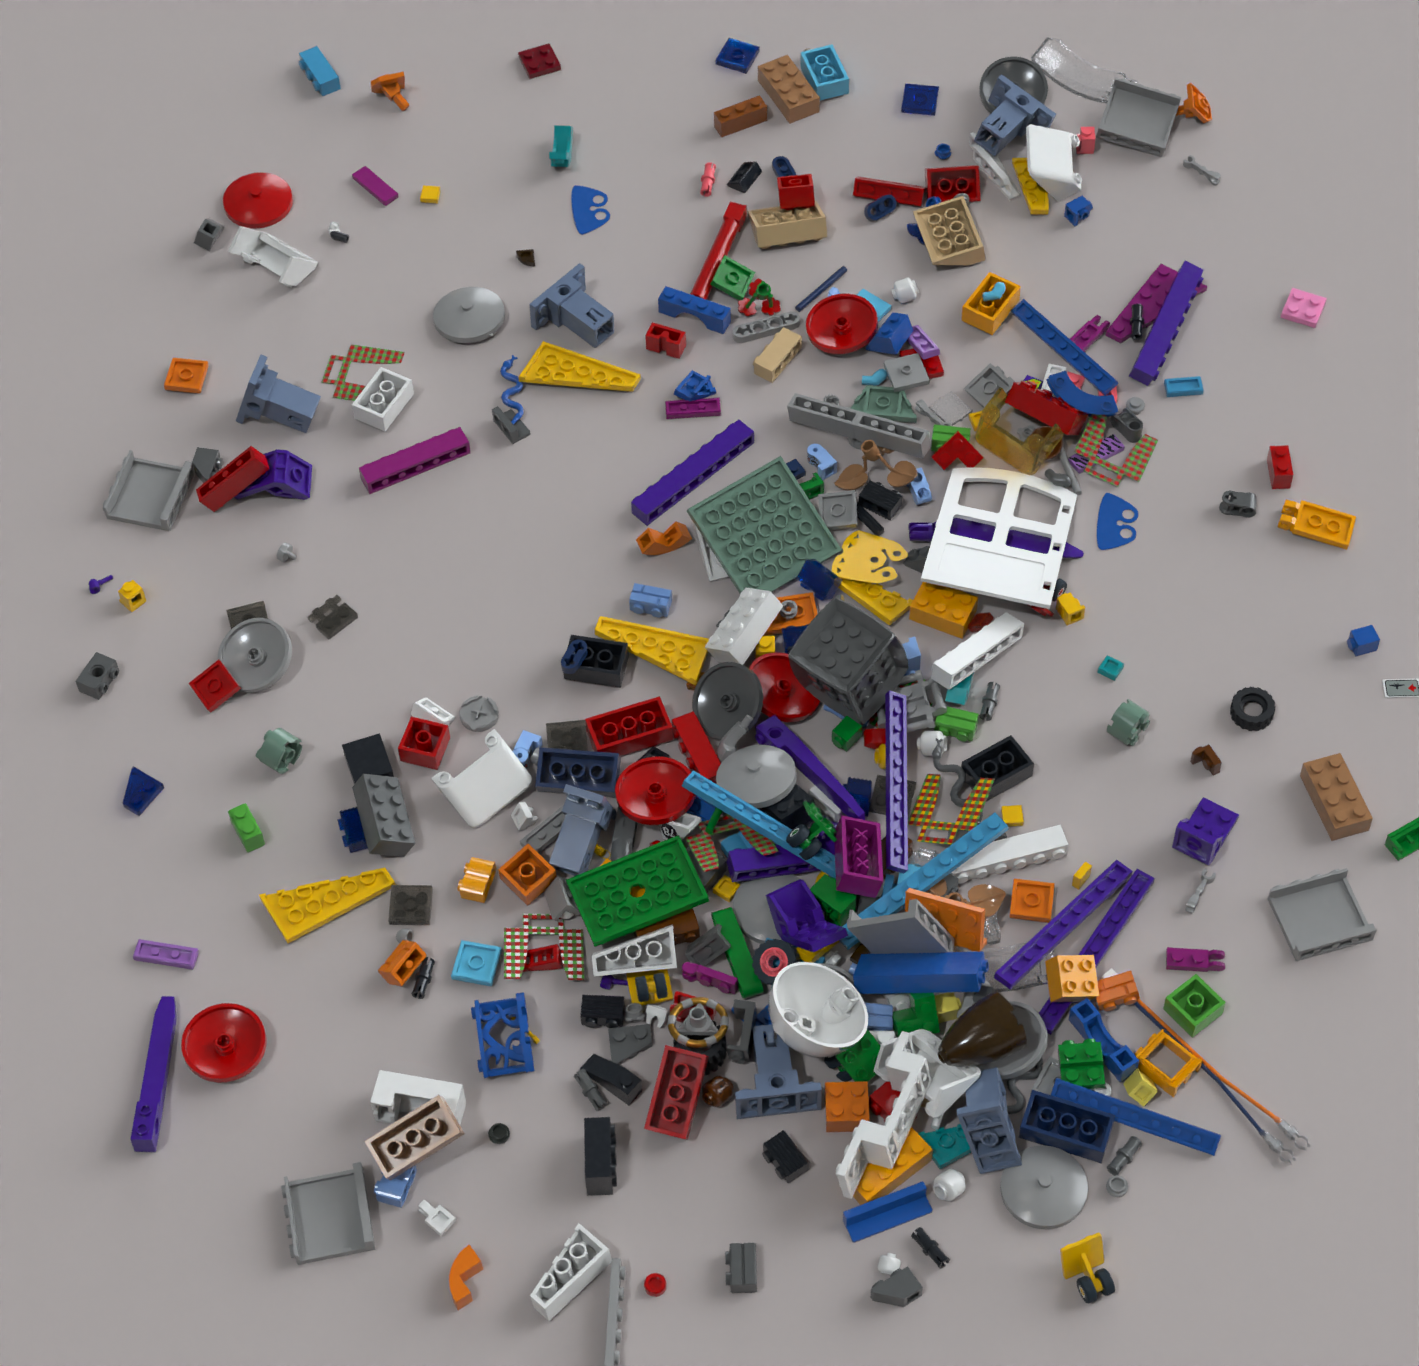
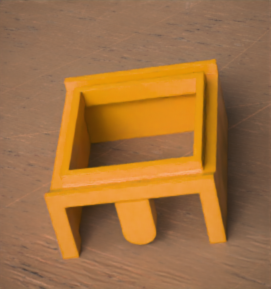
[1135,1029,1202,1098]

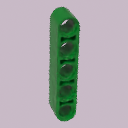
[711,907,763,999]

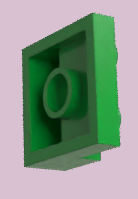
[1058,1039,1105,1089]

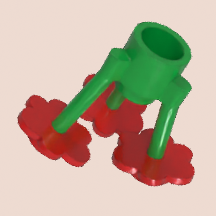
[738,278,781,317]

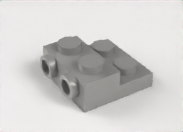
[964,363,1015,413]

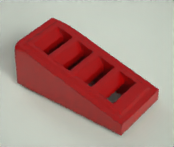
[523,944,563,972]

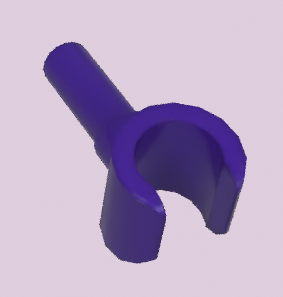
[88,575,113,594]
[600,975,628,989]

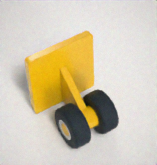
[626,969,673,1006]
[1060,1232,1115,1304]

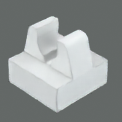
[511,802,538,831]
[645,1004,670,1028]

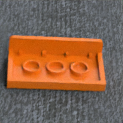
[905,888,987,952]

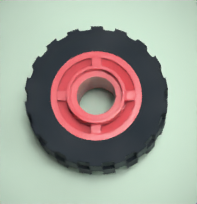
[752,939,801,985]

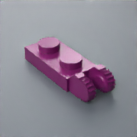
[1070,315,1110,352]
[1166,947,1225,972]
[681,961,738,995]

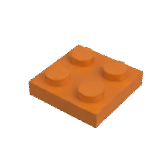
[164,358,209,394]
[1009,878,1055,923]

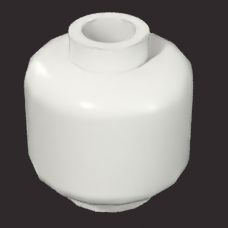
[891,277,919,303]
[917,731,947,756]
[933,1169,966,1201]

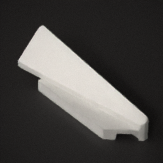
[969,132,1021,201]

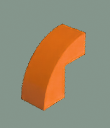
[636,521,692,555]
[449,1244,483,1310]

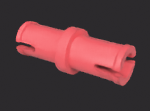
[700,162,716,197]

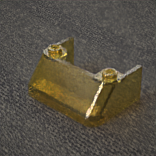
[975,387,1064,475]

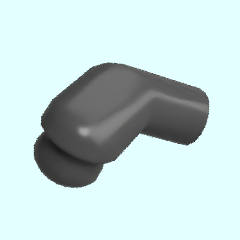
[1045,469,1071,487]

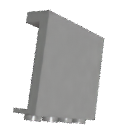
[1096,77,1181,157]
[103,450,195,531]
[1268,868,1376,961]
[847,899,955,954]
[281,1162,376,1265]

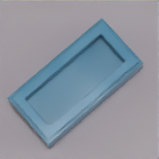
[1164,376,1204,397]

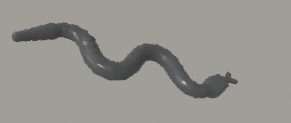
[932,738,983,822]
[1007,1057,1043,1114]

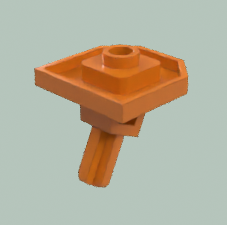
[370,72,409,111]
[1176,83,1212,124]

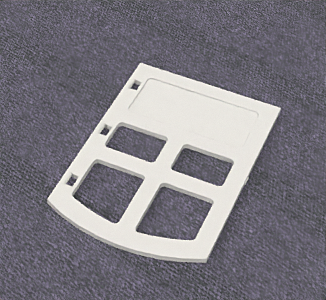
[920,467,1077,609]

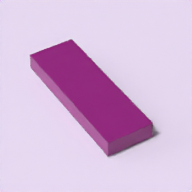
[352,166,399,206]
[665,398,721,419]

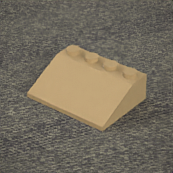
[913,196,985,266]
[748,200,827,249]

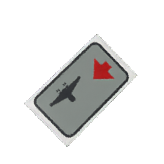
[1382,679,1419,698]

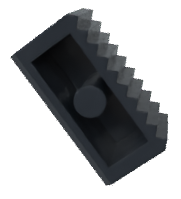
[859,480,903,521]
[580,994,625,1028]
[762,1130,810,1183]

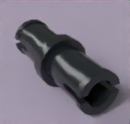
[1130,303,1144,340]
[411,957,435,999]
[911,1227,950,1269]

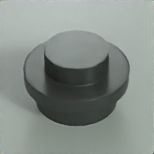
[488,1123,510,1144]

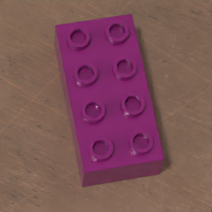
[834,815,883,898]

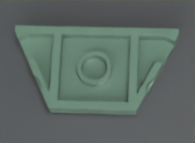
[850,385,917,423]

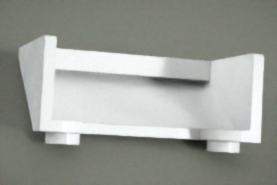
[1026,124,1082,202]
[431,729,533,828]
[873,1029,981,1118]

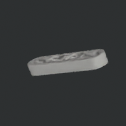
[733,311,800,343]

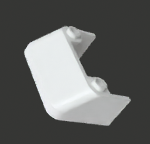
[228,226,318,288]

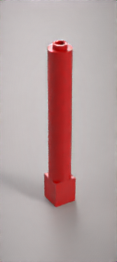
[690,201,747,300]

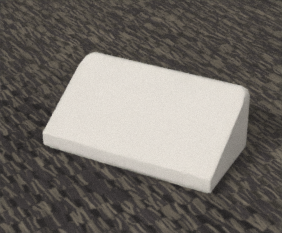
[411,697,455,726]

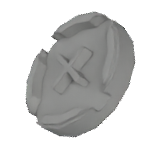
[459,696,499,732]

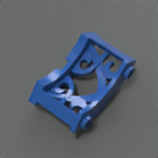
[1046,371,1118,417]
[471,992,534,1078]

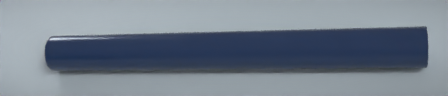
[795,266,847,312]

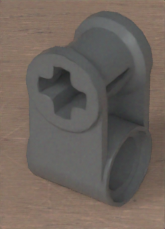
[1110,407,1143,443]
[1219,490,1257,517]

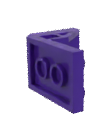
[234,449,312,500]
[1172,797,1239,865]
[766,879,848,952]

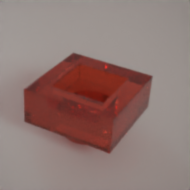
[968,612,994,633]

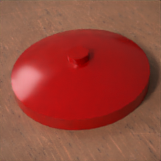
[223,172,293,229]
[806,294,878,354]
[749,652,820,722]
[615,757,696,825]
[181,1003,267,1083]

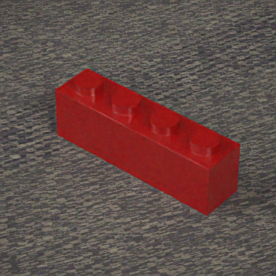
[196,446,270,512]
[672,711,721,784]

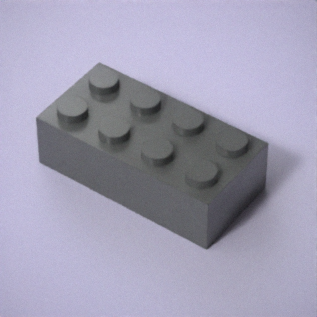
[352,774,416,857]

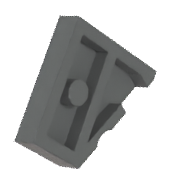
[608,1024,652,1065]

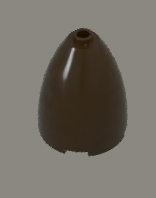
[937,992,1027,1067]

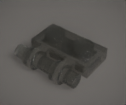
[307,595,358,639]

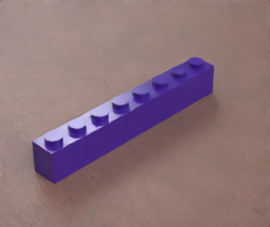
[1129,260,1204,386]
[631,419,754,526]

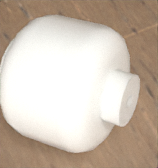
[878,1253,901,1275]

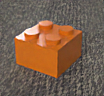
[498,844,557,906]
[825,1081,870,1132]

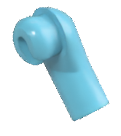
[982,282,1006,301]
[862,369,887,386]

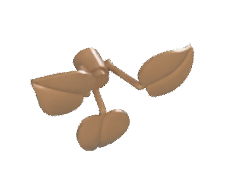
[834,440,917,490]
[926,878,1006,952]

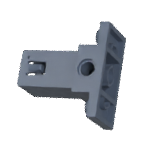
[974,74,1056,156]
[530,263,614,348]
[236,354,321,433]
[549,784,617,876]
[735,1024,822,1119]
[957,1067,1022,1174]

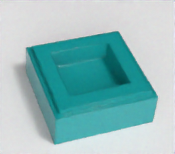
[1097,655,1124,681]

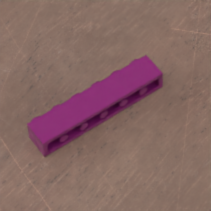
[359,427,471,495]

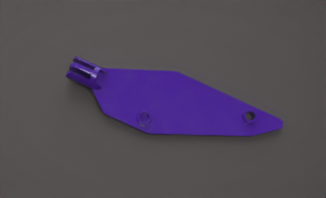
[908,518,1084,558]

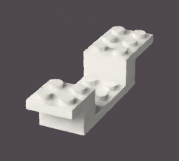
[836,1031,932,1199]

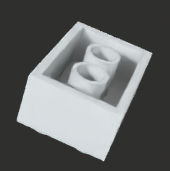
[352,367,414,432]

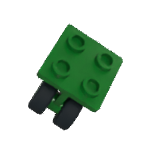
[786,801,837,860]
[824,1030,880,1082]

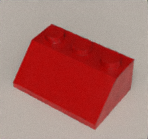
[925,165,981,202]

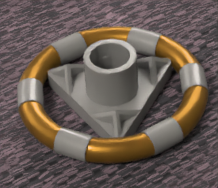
[667,997,729,1048]

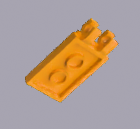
[1277,500,1356,550]

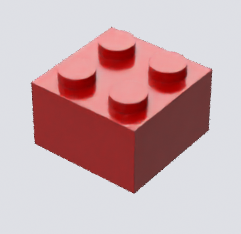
[777,174,815,210]
[398,716,450,770]

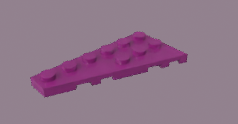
[1105,264,1207,343]

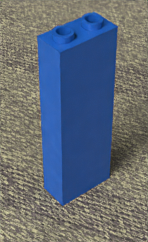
[853,952,989,994]

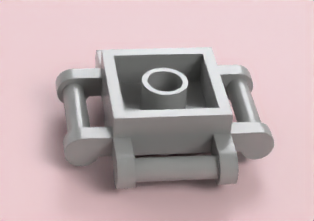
[877,670,947,732]

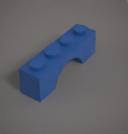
[658,286,731,335]
[1068,998,1139,1083]

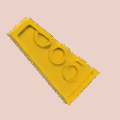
[1012,158,1049,215]
[832,577,913,626]

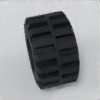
[673,1020,727,1075]

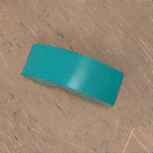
[945,672,974,705]

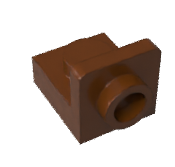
[1190,745,1222,776]

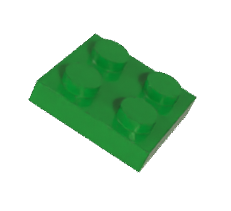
[710,255,755,301]

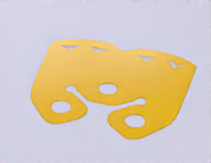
[831,530,908,583]

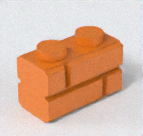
[378,940,427,986]
[1096,970,1140,1012]

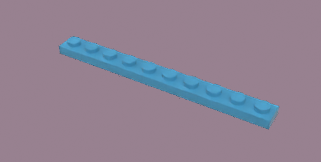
[682,770,836,879]
[839,812,1009,950]

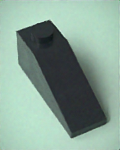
[580,1054,642,1106]

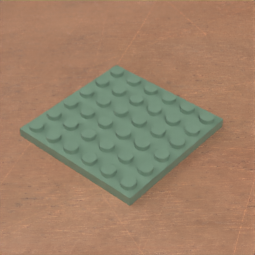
[687,456,842,594]

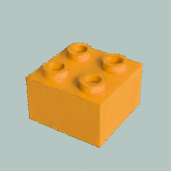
[1045,955,1099,1002]

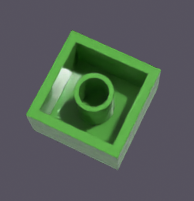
[1163,974,1226,1038]

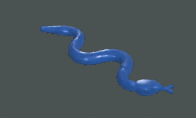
[500,355,524,425]

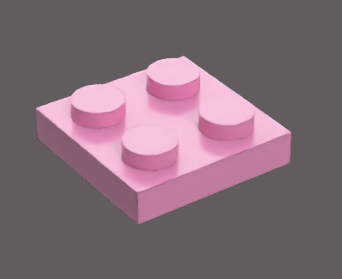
[1281,288,1327,328]

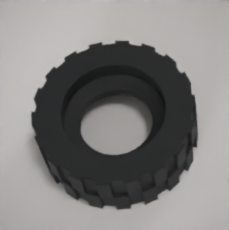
[1230,687,1276,731]

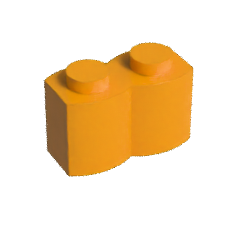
[457,857,496,903]

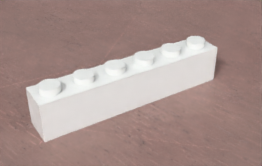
[931,612,1024,690]
[950,825,1068,884]

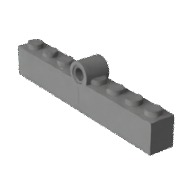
[787,393,931,459]

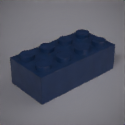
[535,747,621,797]
[1018,1090,1115,1164]

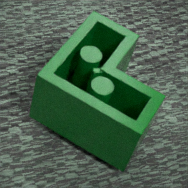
[810,874,857,927]
[892,993,940,1037]

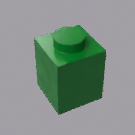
[832,716,862,752]

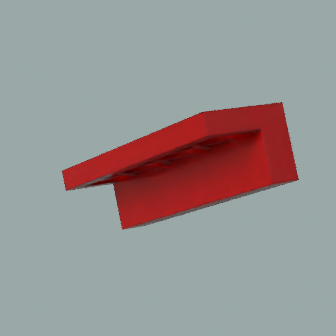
[853,176,926,206]

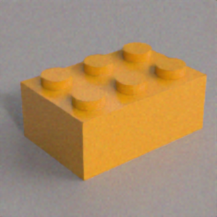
[961,272,1021,335]
[909,582,978,639]

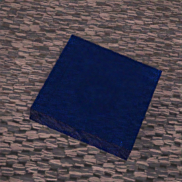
[716,38,760,74]
[901,83,939,116]

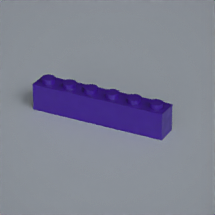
[726,838,835,882]

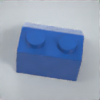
[865,312,914,355]

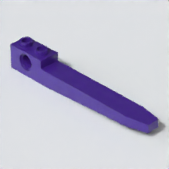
[755,715,865,820]
[130,996,177,1152]

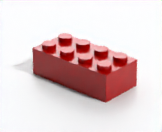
[1005,380,1088,435]
[585,696,673,756]
[644,1045,709,1140]

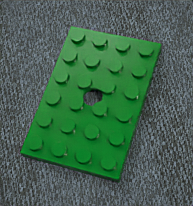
[566,835,709,947]

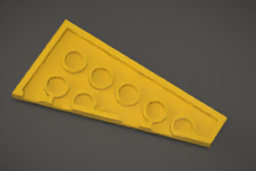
[519,341,641,392]

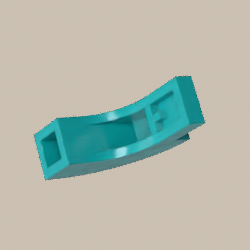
[549,125,573,167]

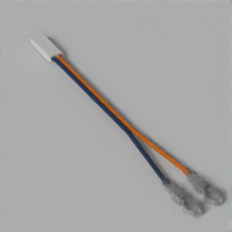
[1102,968,1310,1164]

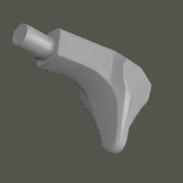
[717,714,753,763]

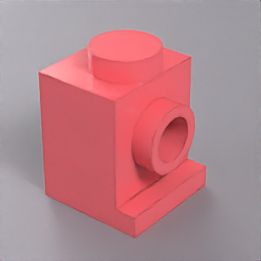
[1076,127,1095,154]

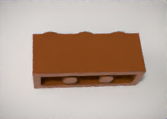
[714,95,767,138]

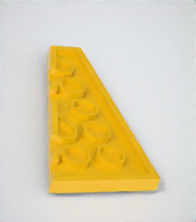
[594,616,709,685]
[259,867,396,944]

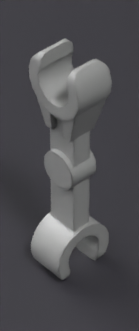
[1183,155,1221,185]
[915,399,952,426]
[1185,869,1215,913]

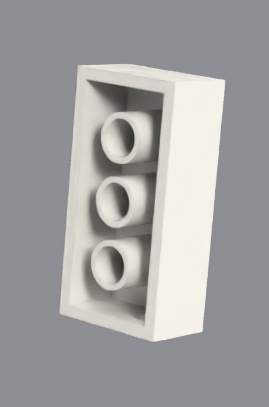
[705,588,783,665]

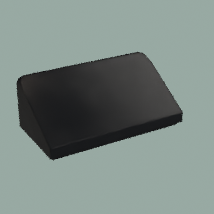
[727,161,762,193]

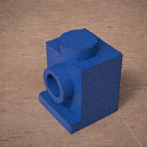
[1064,195,1093,227]

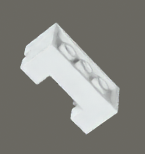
[370,1070,466,1125]

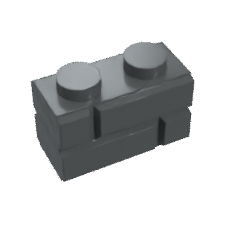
[725,1243,757,1293]

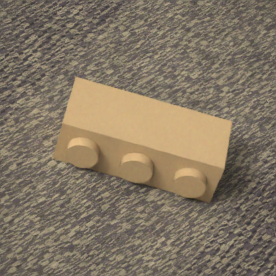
[753,327,802,383]

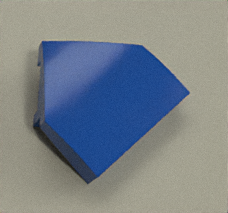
[673,370,716,401]

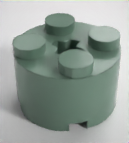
[1107,699,1150,746]
[256,728,302,774]

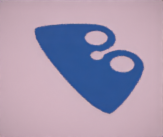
[571,185,610,235]
[1097,493,1139,550]

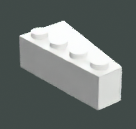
[592,925,677,976]
[530,1223,612,1321]

